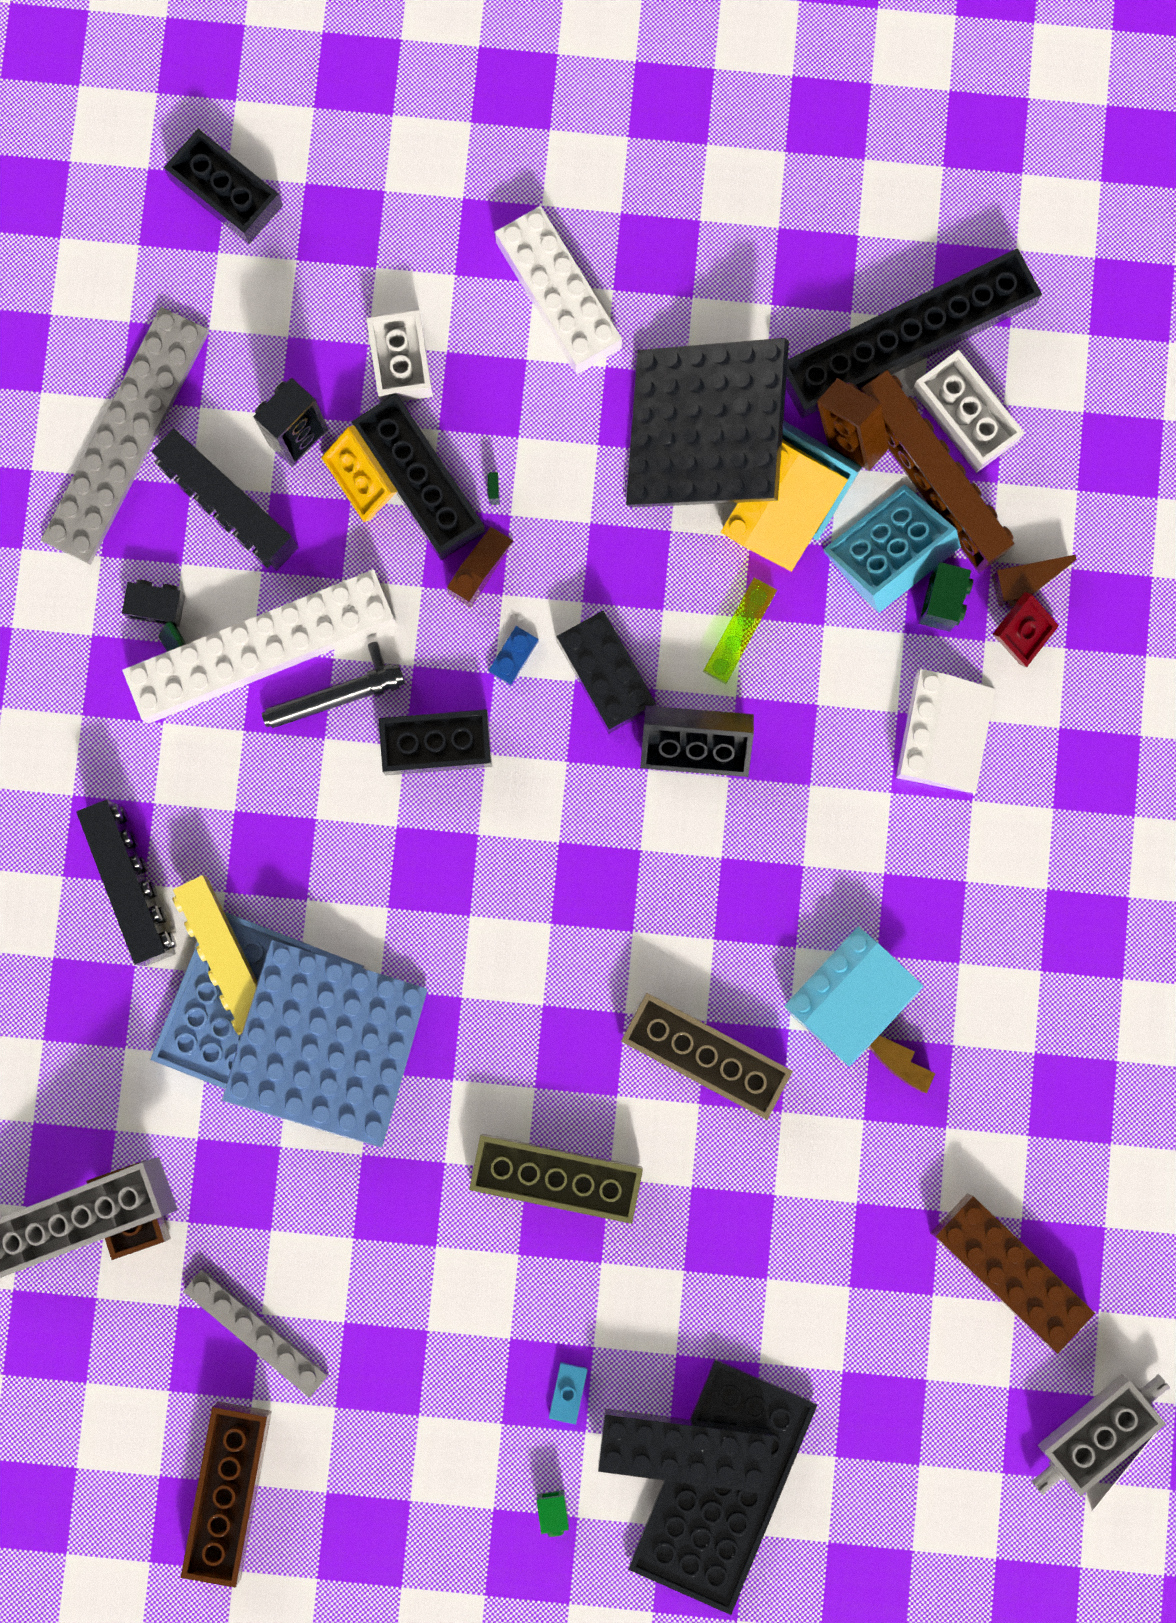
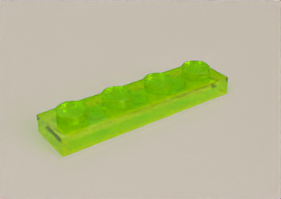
[703,578,777,684]

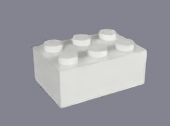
[366,310,433,403]

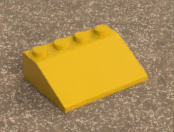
[721,439,848,572]

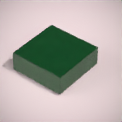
[487,472,500,505]

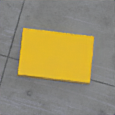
[321,425,397,522]

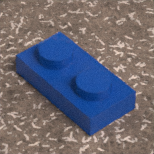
[488,626,539,686]

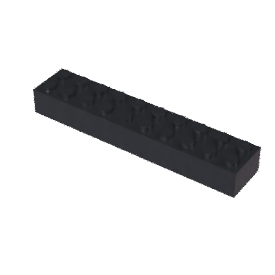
[786,248,1042,419]

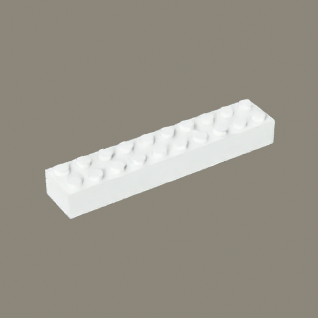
[122,569,396,724]

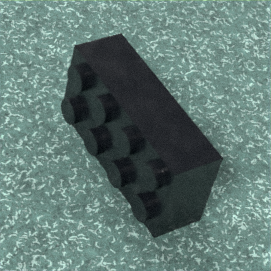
[164,129,283,244]
[253,377,329,467]
[556,611,656,734]
[640,706,754,777]
[379,709,492,776]

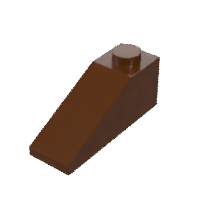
[447,527,514,608]
[992,554,1077,609]

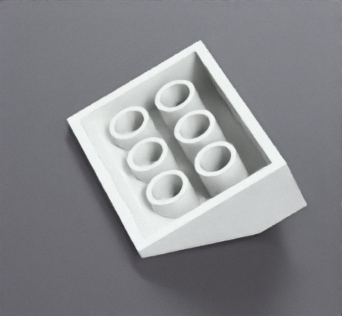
[896,669,995,794]

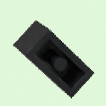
[122,579,185,627]

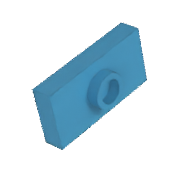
[549,1362,588,1425]

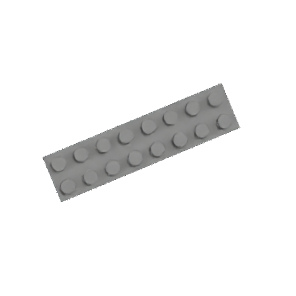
[0,1157,178,1278]

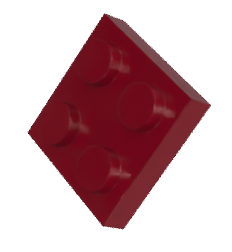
[993,592,1059,667]

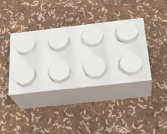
[912,350,1024,473]

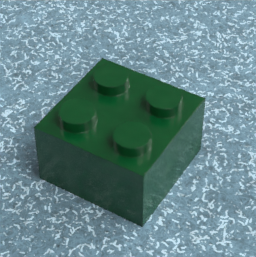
[918,562,973,632]

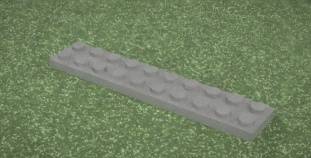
[41,307,209,565]

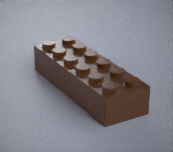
[930,1193,1095,1354]
[180,1401,272,1588]

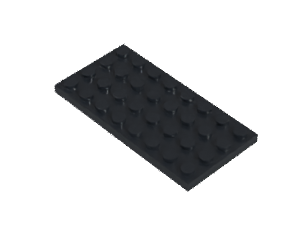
[628,1359,817,1615]

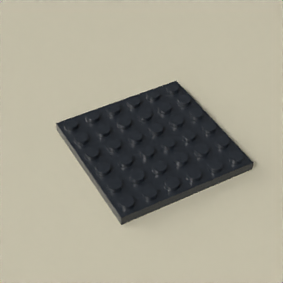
[626,338,789,508]

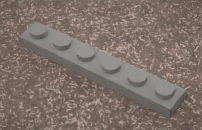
[183,1269,329,1398]

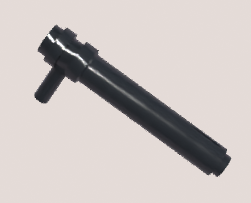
[262,642,405,728]

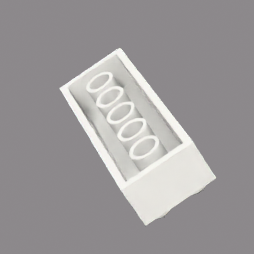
[495,206,622,375]

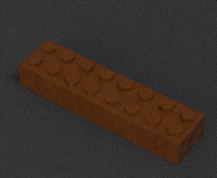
[860,370,1015,573]

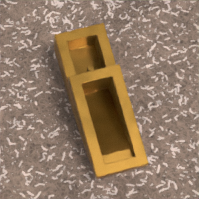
[868,1035,936,1093]

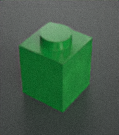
[537,1490,569,1537]

